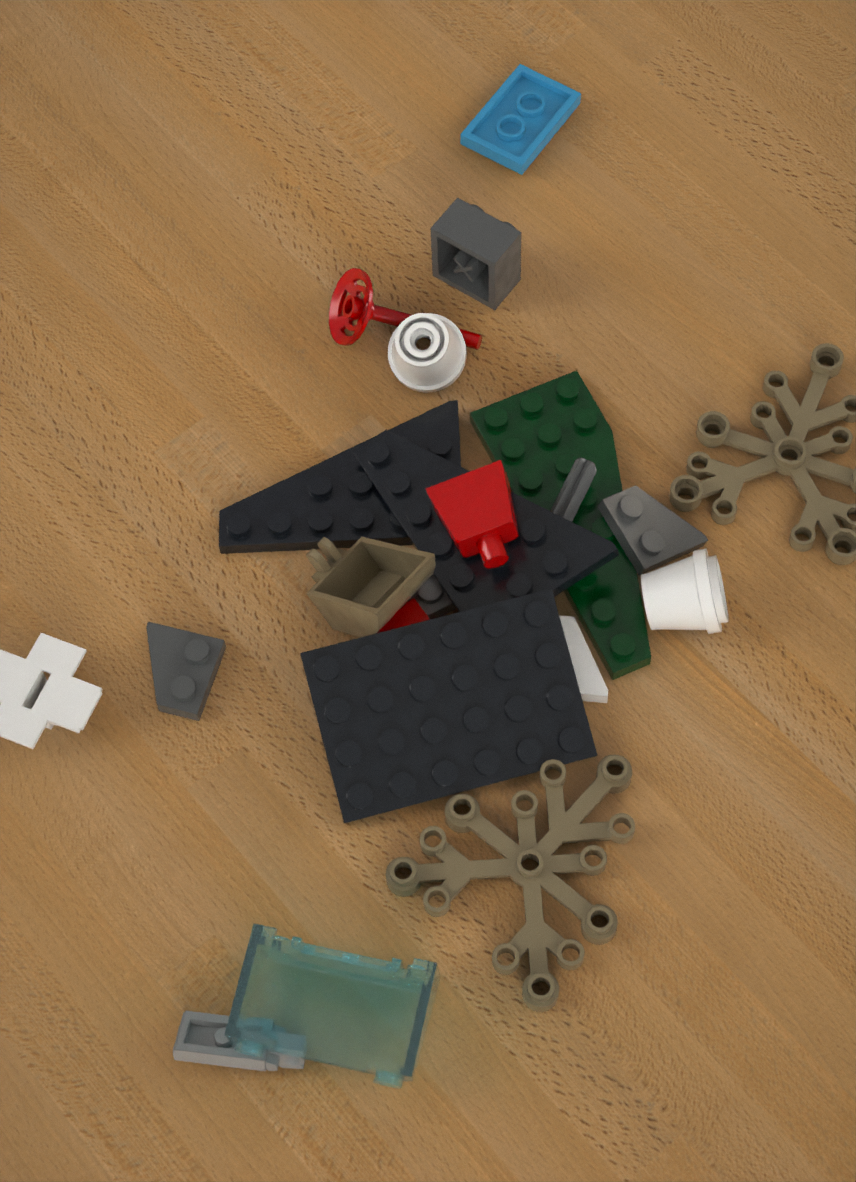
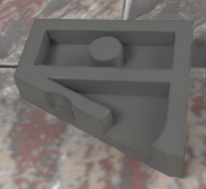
[597,485,708,576]
[146,622,226,721]

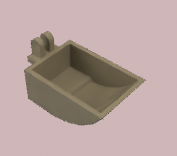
[306,537,436,637]

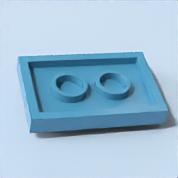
[460,64,581,175]

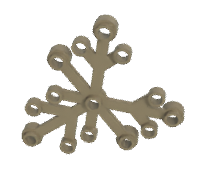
[669,343,856,565]
[386,755,635,1012]

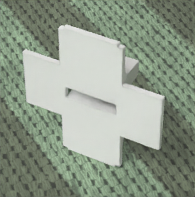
[0,633,103,749]

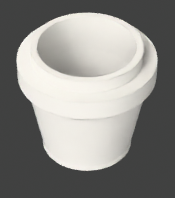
[388,313,467,393]
[641,549,729,634]

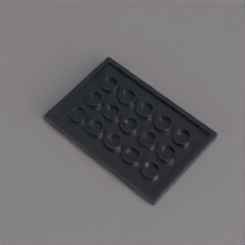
[300,588,598,823]

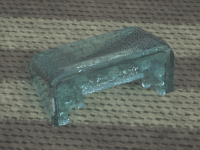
[225,923,440,1089]

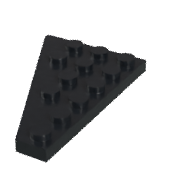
[219,400,461,554]
[352,430,619,612]

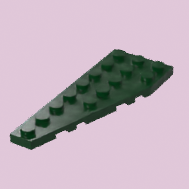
[470,370,651,680]

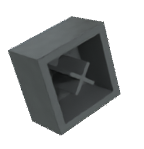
[430,198,522,310]

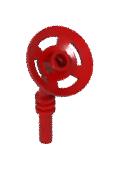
[329,268,482,350]

